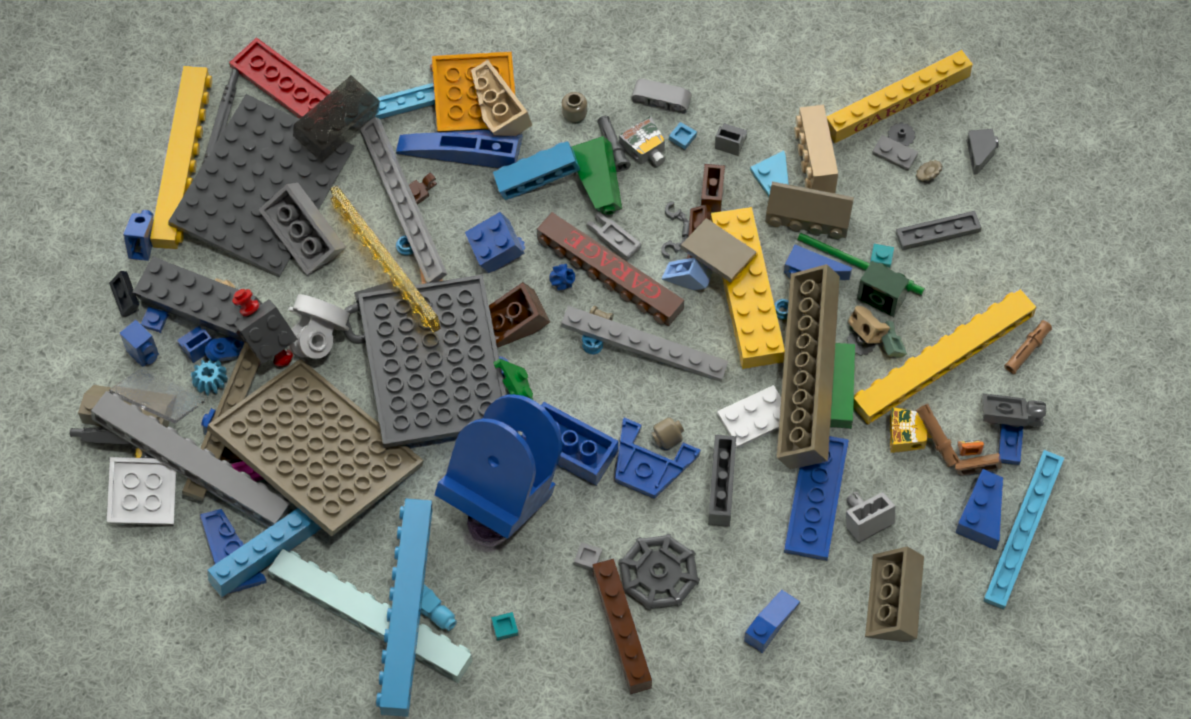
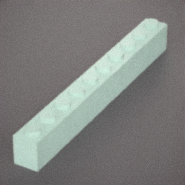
[268,549,472,683]

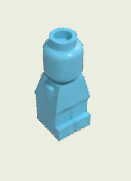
[421,584,457,631]

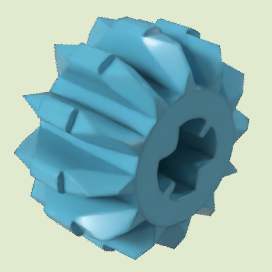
[191,359,228,396]

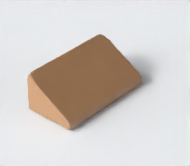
[955,453,1002,476]

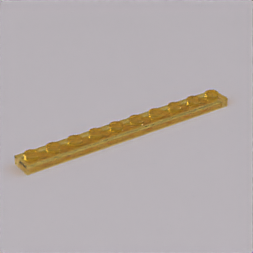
[330,185,441,333]

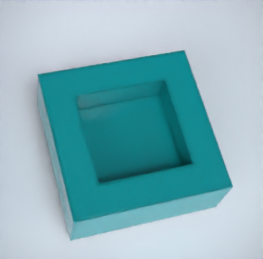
[870,243,894,268]
[491,612,519,641]

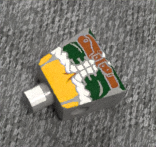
[619,116,665,166]

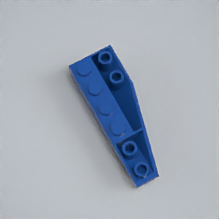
[396,129,523,168]

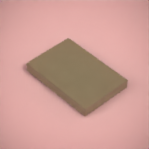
[681,218,756,282]

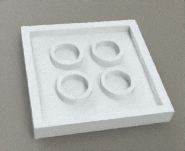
[107,457,176,525]

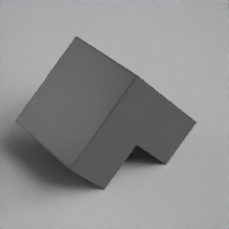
[715,123,747,156]

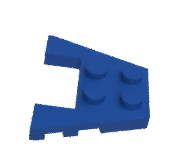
[615,417,701,499]

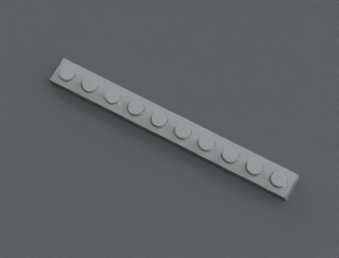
[360,117,447,283]

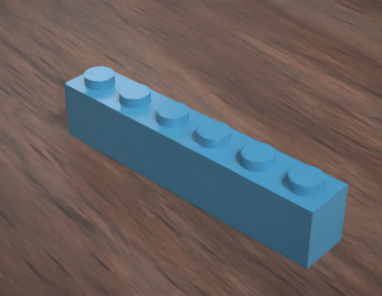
[207,508,321,597]

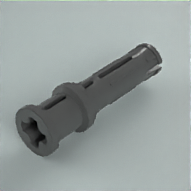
[597,115,631,173]

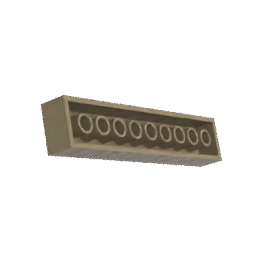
[777,264,840,469]

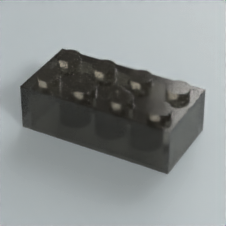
[293,75,380,162]

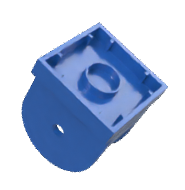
[434,394,562,539]

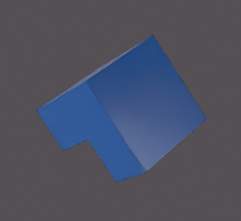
[177,326,212,363]

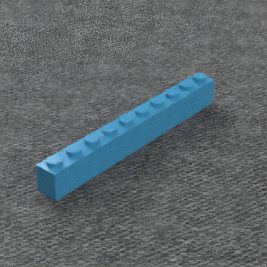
[376,498,433,717]

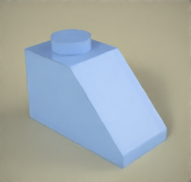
[662,258,713,290]

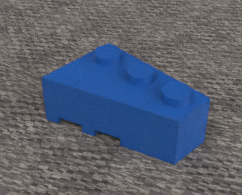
[955,469,1003,550]

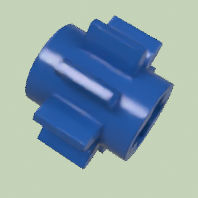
[549,264,575,290]

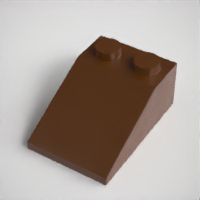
[489,282,550,348]

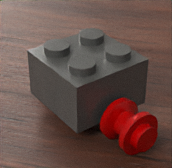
[232,289,298,367]

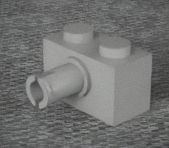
[846,492,896,542]

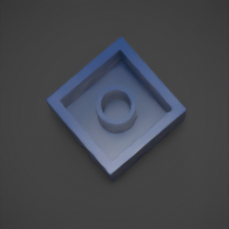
[465,212,525,273]

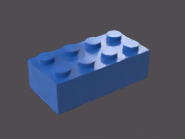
[521,402,618,486]

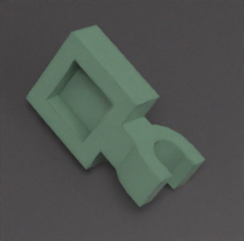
[881,321,907,358]

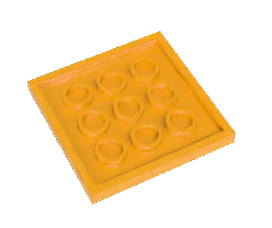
[432,52,515,132]

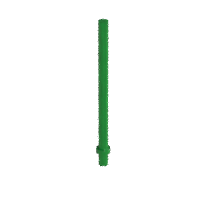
[797,233,925,296]

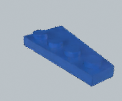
[200,509,267,594]

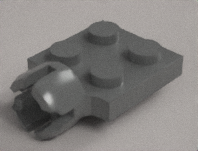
[981,393,1046,427]

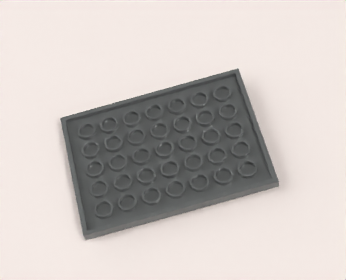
[168,94,355,278]
[358,274,506,448]

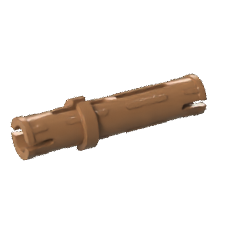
[1004,320,1052,374]
[916,404,960,467]

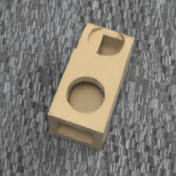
[848,306,890,344]

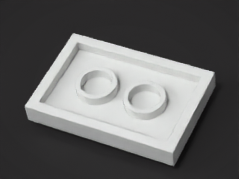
[717,385,781,448]

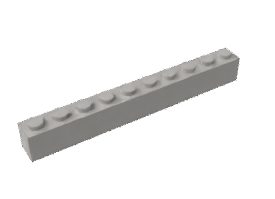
[91,391,290,528]

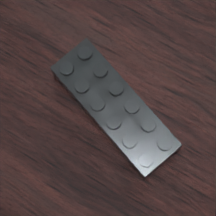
[133,256,262,343]

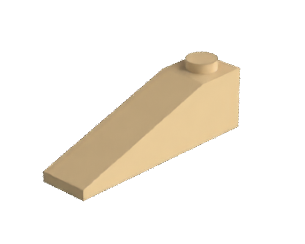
[471,60,533,136]

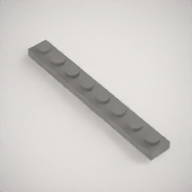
[561,306,728,382]

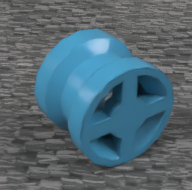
[582,335,603,355]

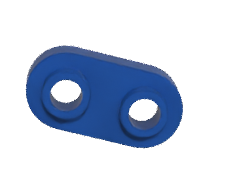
[205,337,244,362]

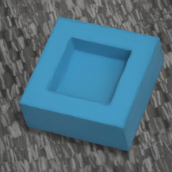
[669,122,697,150]

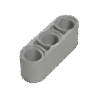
[631,79,692,114]

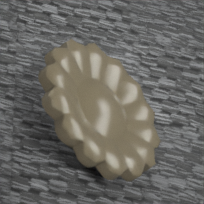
[916,160,943,181]

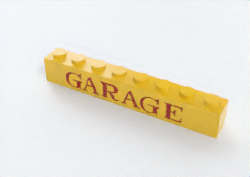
[826,50,973,143]

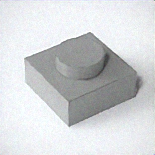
[574,542,602,571]

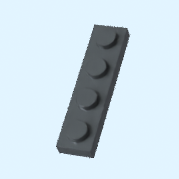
[896,211,982,250]

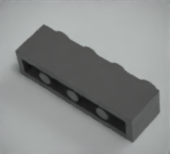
[708,435,737,526]

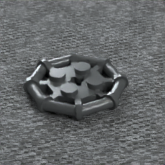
[618,533,700,610]

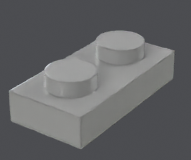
[872,135,918,171]

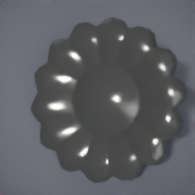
[888,122,916,146]
[847,331,875,356]

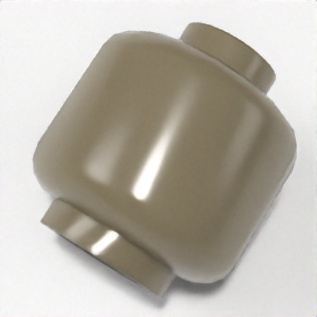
[561,92,588,122]
[651,417,685,449]

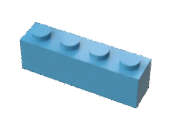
[493,141,580,200]

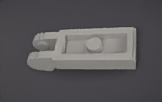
[586,213,641,261]

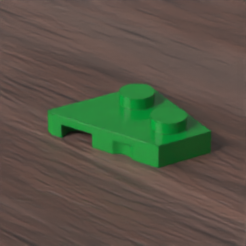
[493,359,533,400]

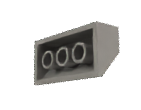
[259,183,346,275]

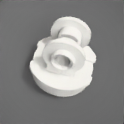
[288,294,350,359]

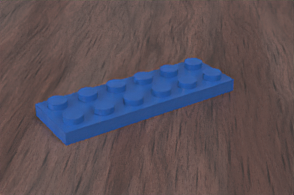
[784,436,849,561]

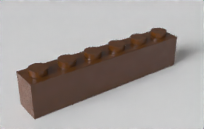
[592,558,652,695]

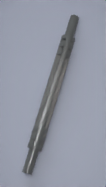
[201,69,239,167]

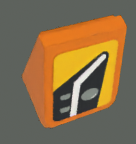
[958,440,984,456]

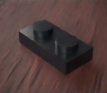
[109,271,139,317]

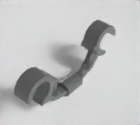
[661,202,689,259]

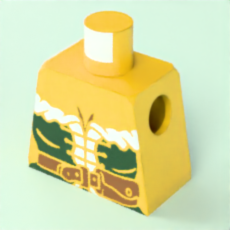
[890,407,932,453]

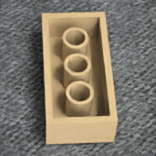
[794,105,838,193]

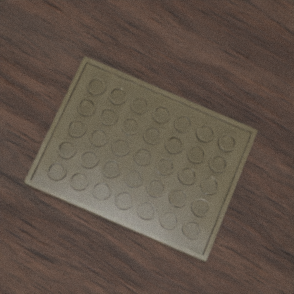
[207,359,424,536]

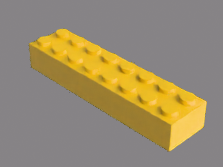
[711,207,785,369]

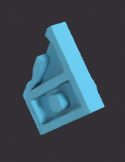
[750,151,789,197]

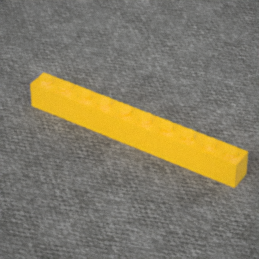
[150,66,212,249]
[853,289,1036,425]

